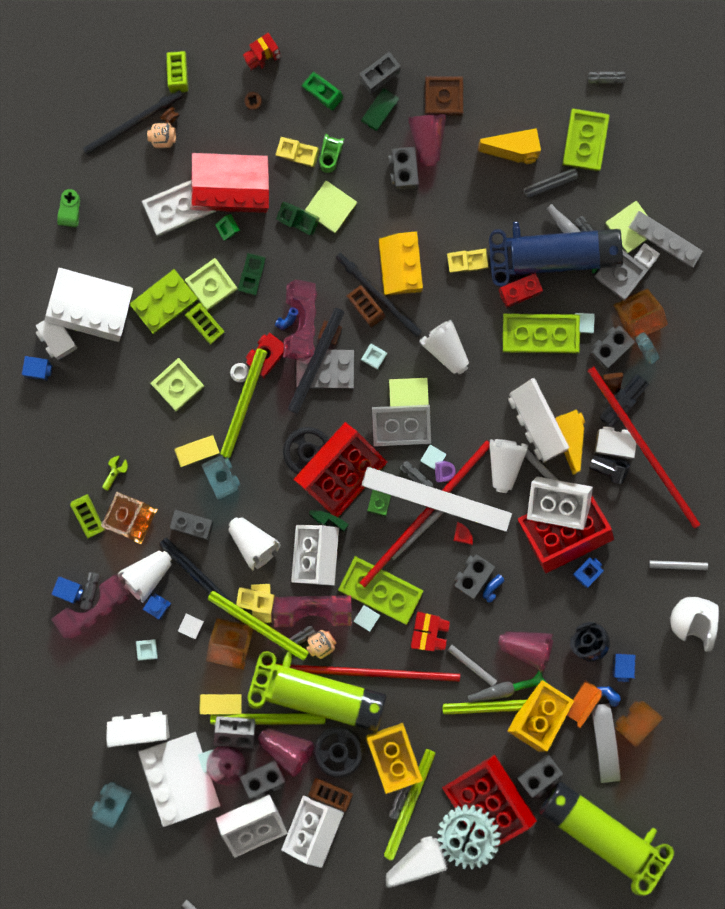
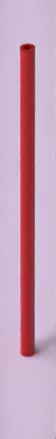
[588,367,700,528]
[359,440,490,588]
[267,663,460,681]

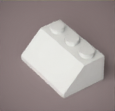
[527,477,593,530]
[291,525,339,585]
[107,711,170,747]
[216,794,288,858]
[281,795,343,868]

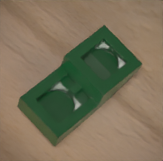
[361,89,399,132]
[276,202,320,235]
[238,253,266,295]
[309,510,349,533]

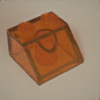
[614,288,668,341]
[101,492,157,544]
[206,618,254,669]
[614,701,663,746]

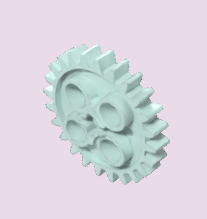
[437,805,501,869]

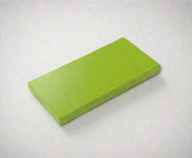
[503,314,580,354]
[338,556,424,625]

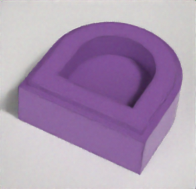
[435,461,455,482]

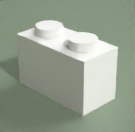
[36,321,77,360]
[594,426,636,459]

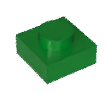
[215,214,240,241]

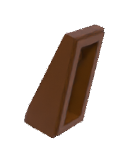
[346,285,386,328]
[601,372,623,394]
[308,778,353,812]

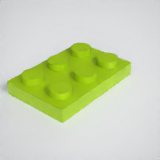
[563,109,609,171]
[130,269,198,334]

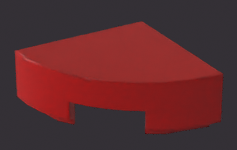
[453,522,473,545]

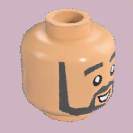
[147,123,176,148]
[307,630,337,659]

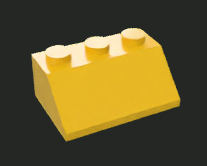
[379,232,423,295]

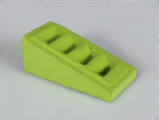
[167,51,188,93]
[185,303,225,344]
[70,494,105,539]

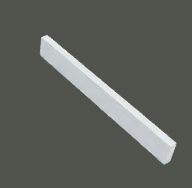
[362,467,512,532]

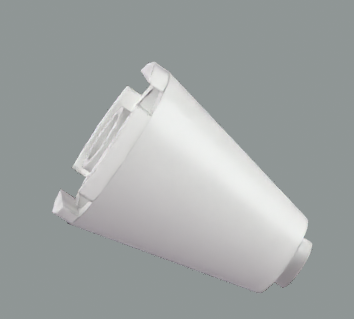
[420,320,469,374]
[490,439,528,493]
[228,517,280,570]
[117,551,172,603]

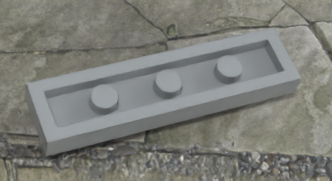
[628,211,703,268]

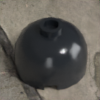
[570,622,610,662]

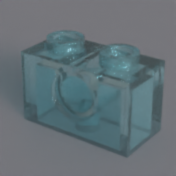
[201,455,241,501]
[91,781,132,828]

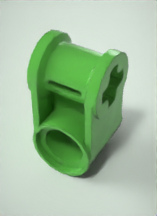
[320,134,344,173]
[57,189,80,227]

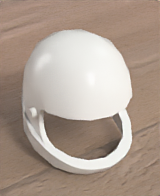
[670,597,718,652]

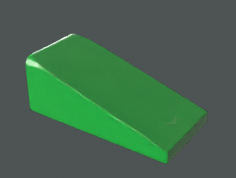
[302,72,344,111]

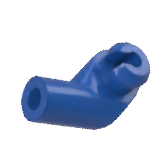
[275,307,298,330]
[483,574,505,603]
[597,687,621,707]

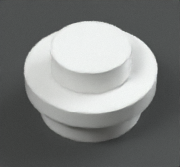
[230,363,249,382]

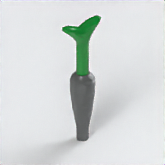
[468,668,547,703]

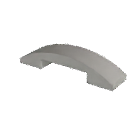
[591,703,620,783]

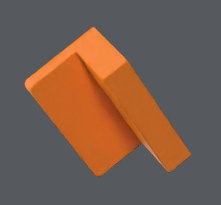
[567,680,602,728]

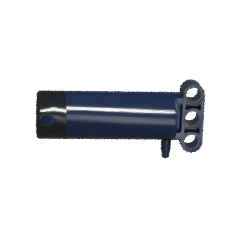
[489,221,623,286]

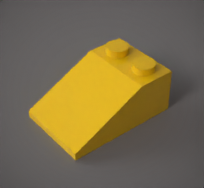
[478,128,541,164]
[555,410,585,475]
[507,681,574,752]
[366,723,423,794]

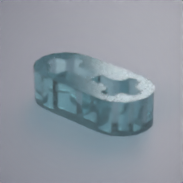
[635,332,660,364]

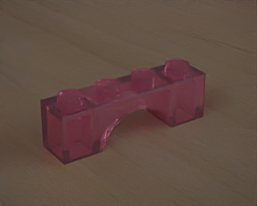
[283,279,317,361]
[51,574,130,639]
[273,596,352,627]

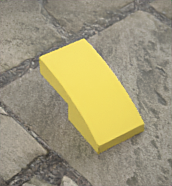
[276,137,320,167]
[447,249,489,273]
[174,435,219,467]
[236,587,275,615]
[200,694,241,714]

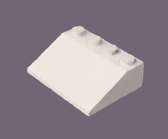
[44,268,133,342]
[508,378,569,463]
[139,732,220,827]
[386,836,446,887]

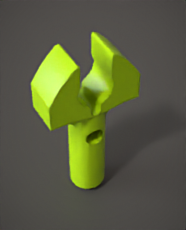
[102,456,128,491]

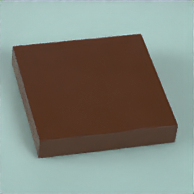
[425,77,463,115]

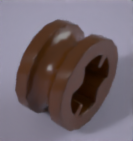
[244,92,262,110]
[161,107,180,125]

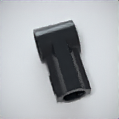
[589,452,630,484]

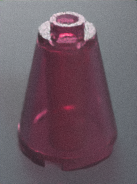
[408,114,446,166]
[498,631,554,672]
[258,728,314,777]
[206,746,245,785]

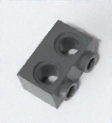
[359,52,401,95]
[389,147,419,190]
[590,325,635,370]
[170,510,214,540]
[453,554,495,599]
[214,716,255,748]
[517,754,563,798]
[240,760,286,800]

